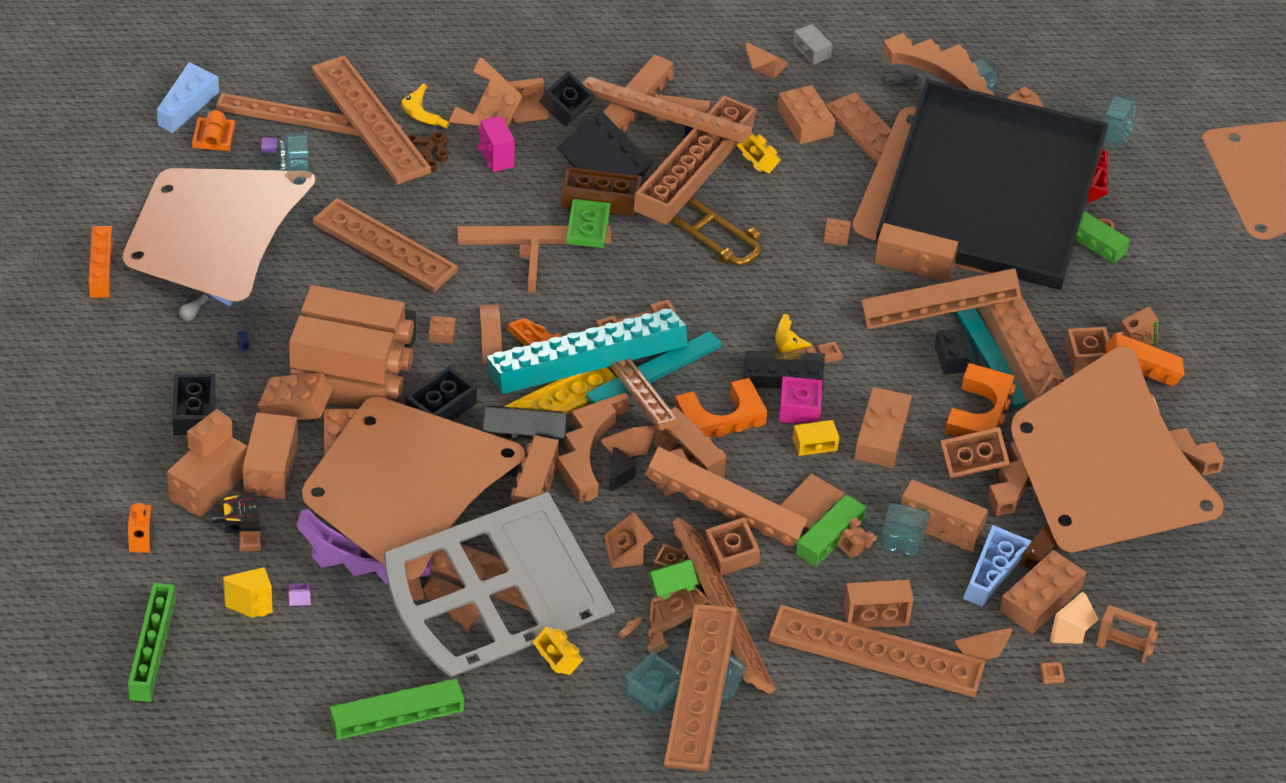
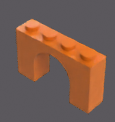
[945,363,1017,437]
[674,378,768,438]

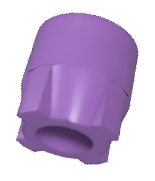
[261,138,277,153]

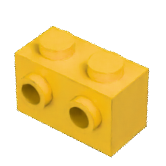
[737,133,781,173]
[533,627,583,675]

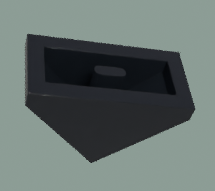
[609,447,636,491]

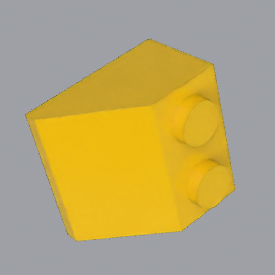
[223,567,273,618]

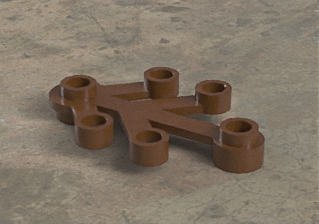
[407,132,448,173]

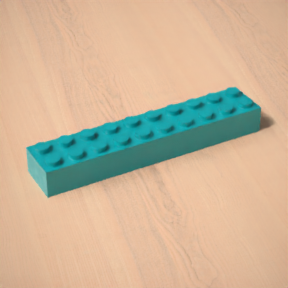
[487,309,688,394]

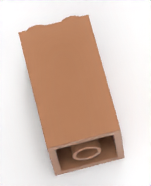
[243,413,298,499]
[167,437,247,517]

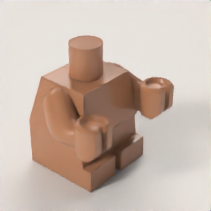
[837,518,877,558]

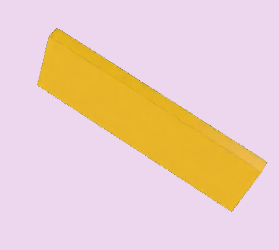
[504,367,617,436]

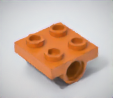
[192,110,235,151]

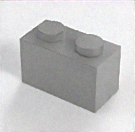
[793,24,833,65]

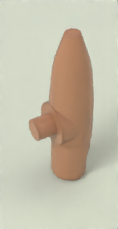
[619,617,642,638]

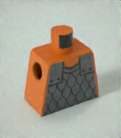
[128,503,154,553]

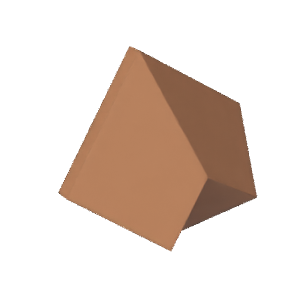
[745,42,788,79]
[601,425,657,458]
[604,513,654,568]
[955,628,1012,660]

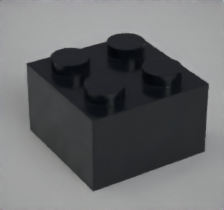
[539,71,595,127]

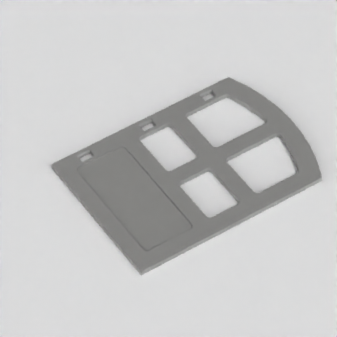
[384,492,615,678]

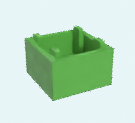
[646,559,698,599]

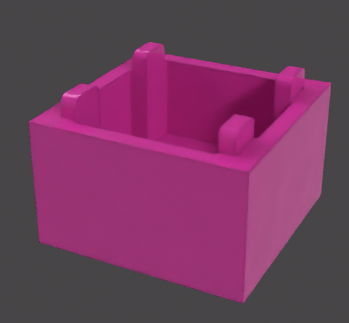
[478,116,515,172]
[779,377,822,424]

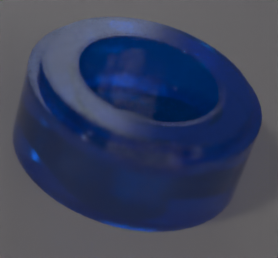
[237,331,249,351]

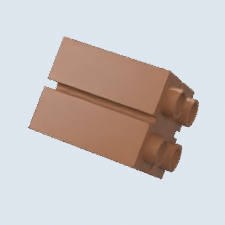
[289,285,414,409]

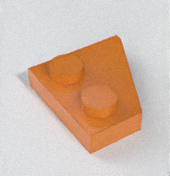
[507,318,562,346]

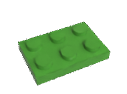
[566,199,611,248]

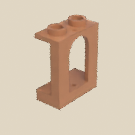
[1096,605,1159,663]

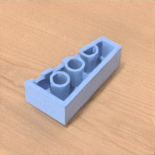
[157,62,219,133]
[963,525,1031,607]

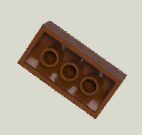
[561,167,642,216]

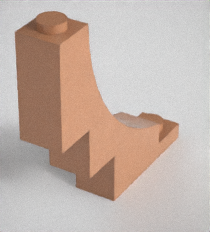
[557,392,629,503]

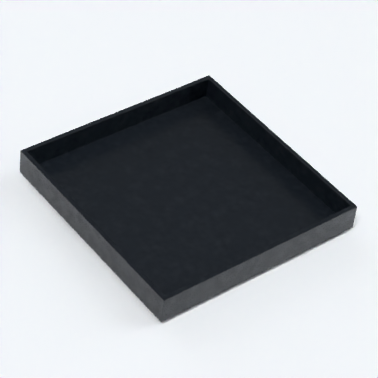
[876,79,1109,290]

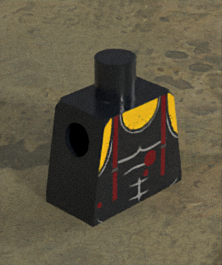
[211,492,260,534]

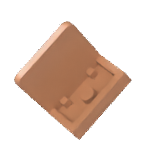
[508,78,549,123]

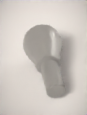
[179,294,209,321]

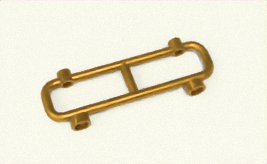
[671,197,762,266]

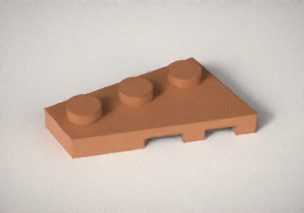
[423,576,480,633]

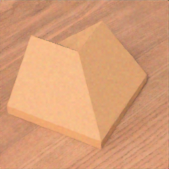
[1050,592,1099,644]

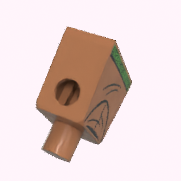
[1112,307,1158,345]

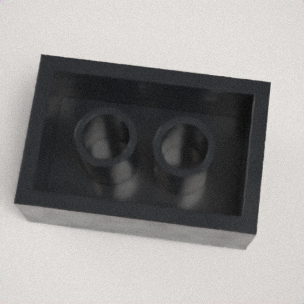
[405,366,477,421]
[172,374,216,435]

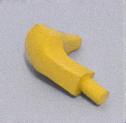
[401,84,449,129]
[775,314,812,352]

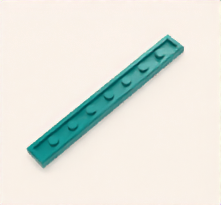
[954,308,1027,409]
[586,331,722,404]

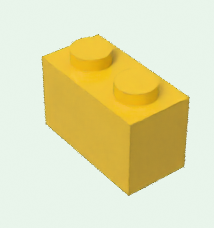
[792,420,839,456]

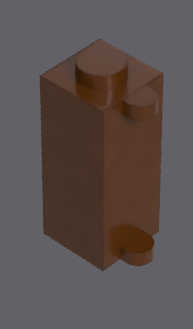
[1021,522,1060,570]

